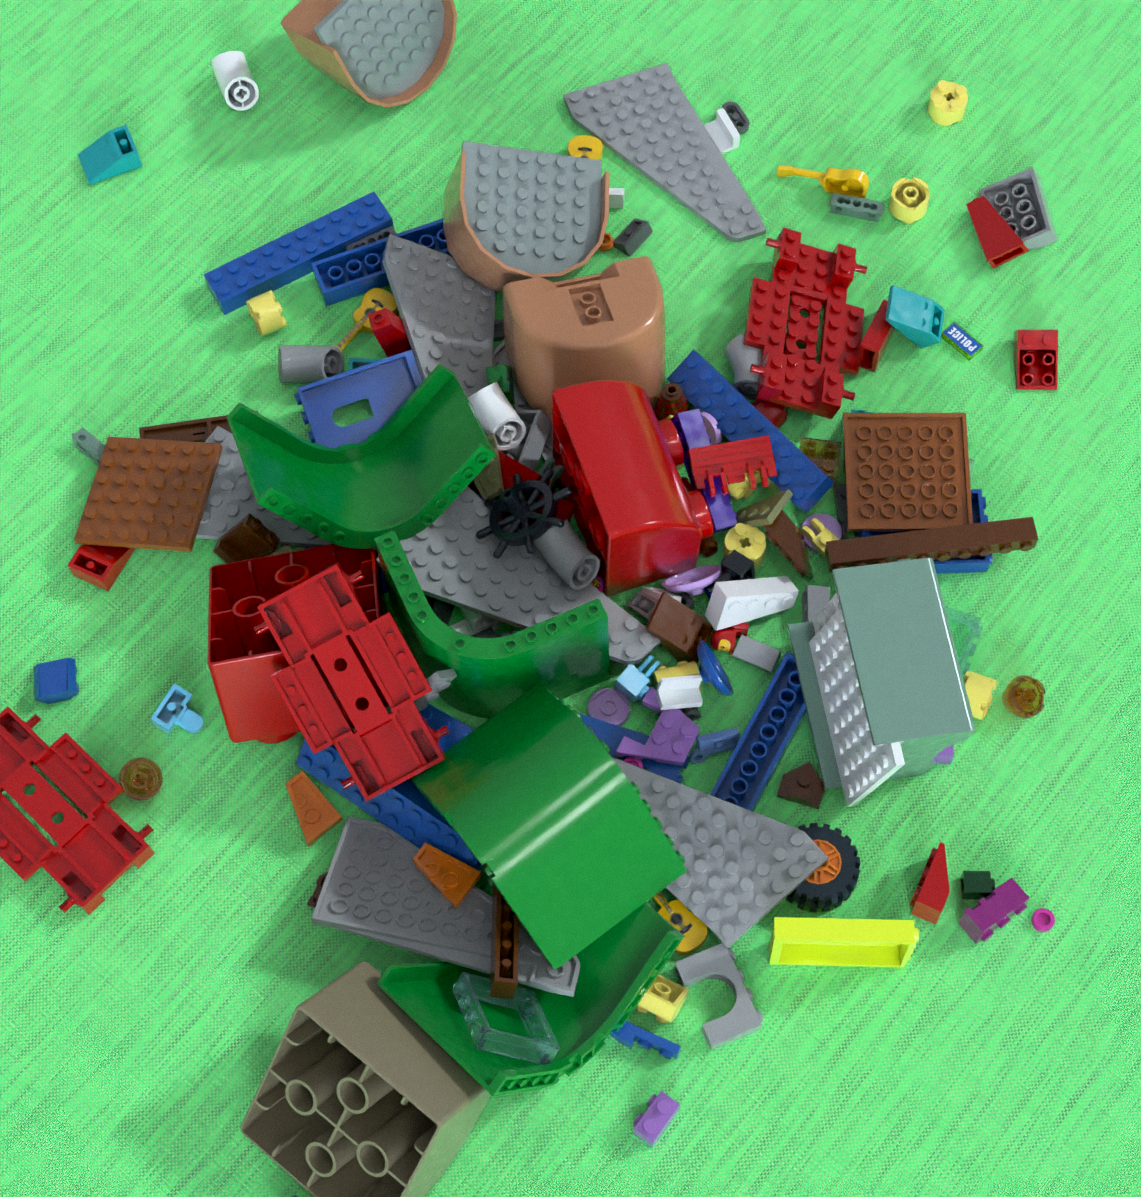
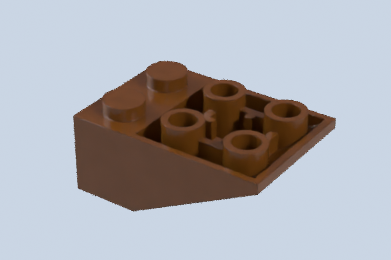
[763,511,813,579]
[646,592,713,664]

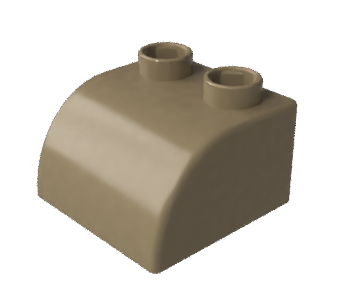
[240,961,491,1197]

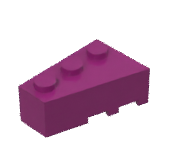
[958,877,1029,944]

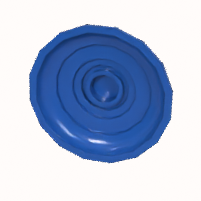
[697,640,734,696]

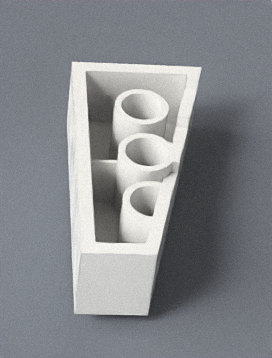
[705,576,799,631]

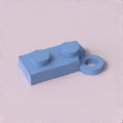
[689,727,740,764]

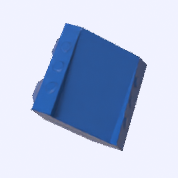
[33,658,79,704]

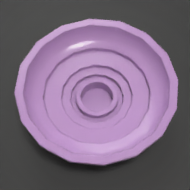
[662,565,722,596]

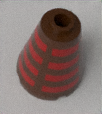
[653,383,690,421]

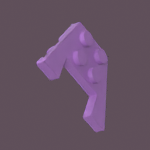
[615,686,701,766]

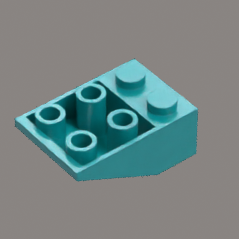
[78,125,142,185]
[885,285,945,349]

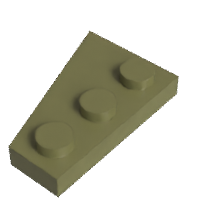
[473,433,504,500]
[734,489,793,527]

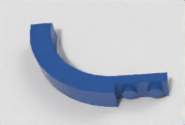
[610,1021,681,1059]

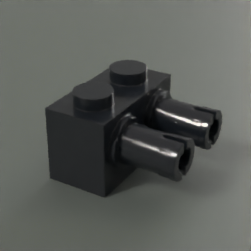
[712,550,755,589]

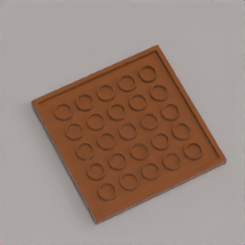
[842,413,973,532]
[74,437,223,552]

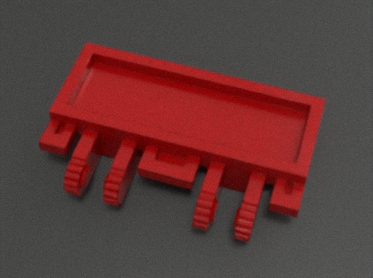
[688,435,777,497]

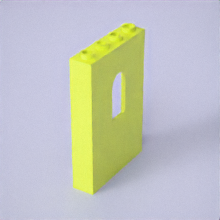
[769,917,919,967]

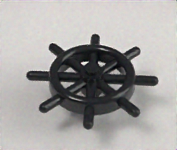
[476,468,572,559]

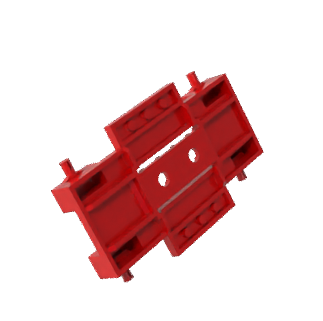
[743,227,867,419]
[254,562,450,802]
[0,707,155,915]

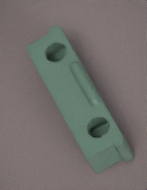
[829,193,885,222]
[72,428,105,465]

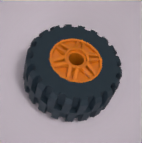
[786,823,860,912]

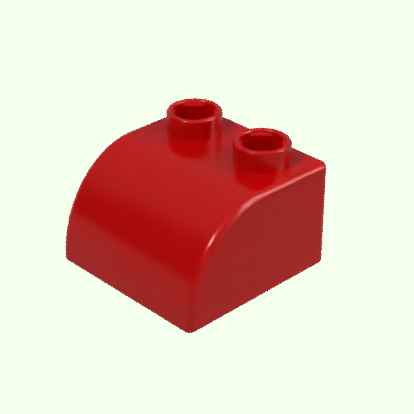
[552,380,713,597]
[207,544,389,744]

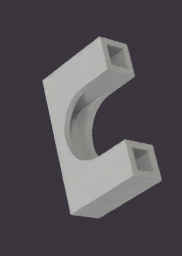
[674,943,764,1050]

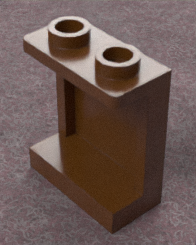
[213,513,280,563]

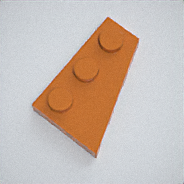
[285,771,343,847]
[413,842,481,910]

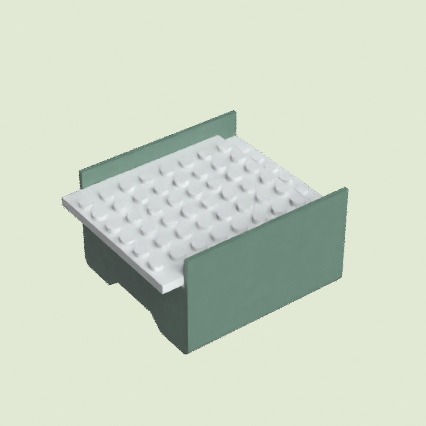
[787,558,976,807]

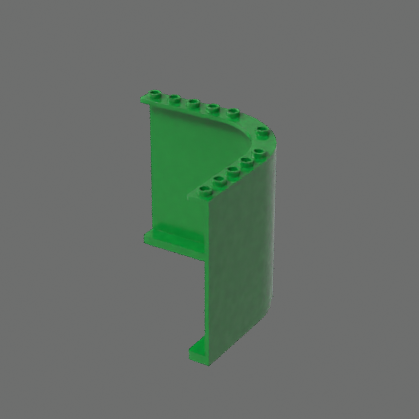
[227,364,496,549]
[374,531,610,719]
[411,684,687,970]
[377,902,685,1096]

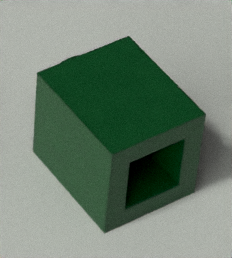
[960,871,995,899]

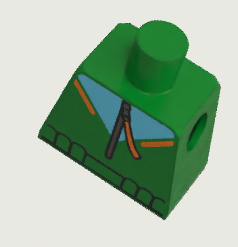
[486,365,515,405]

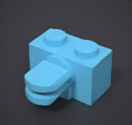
[615,655,661,703]
[151,683,203,734]

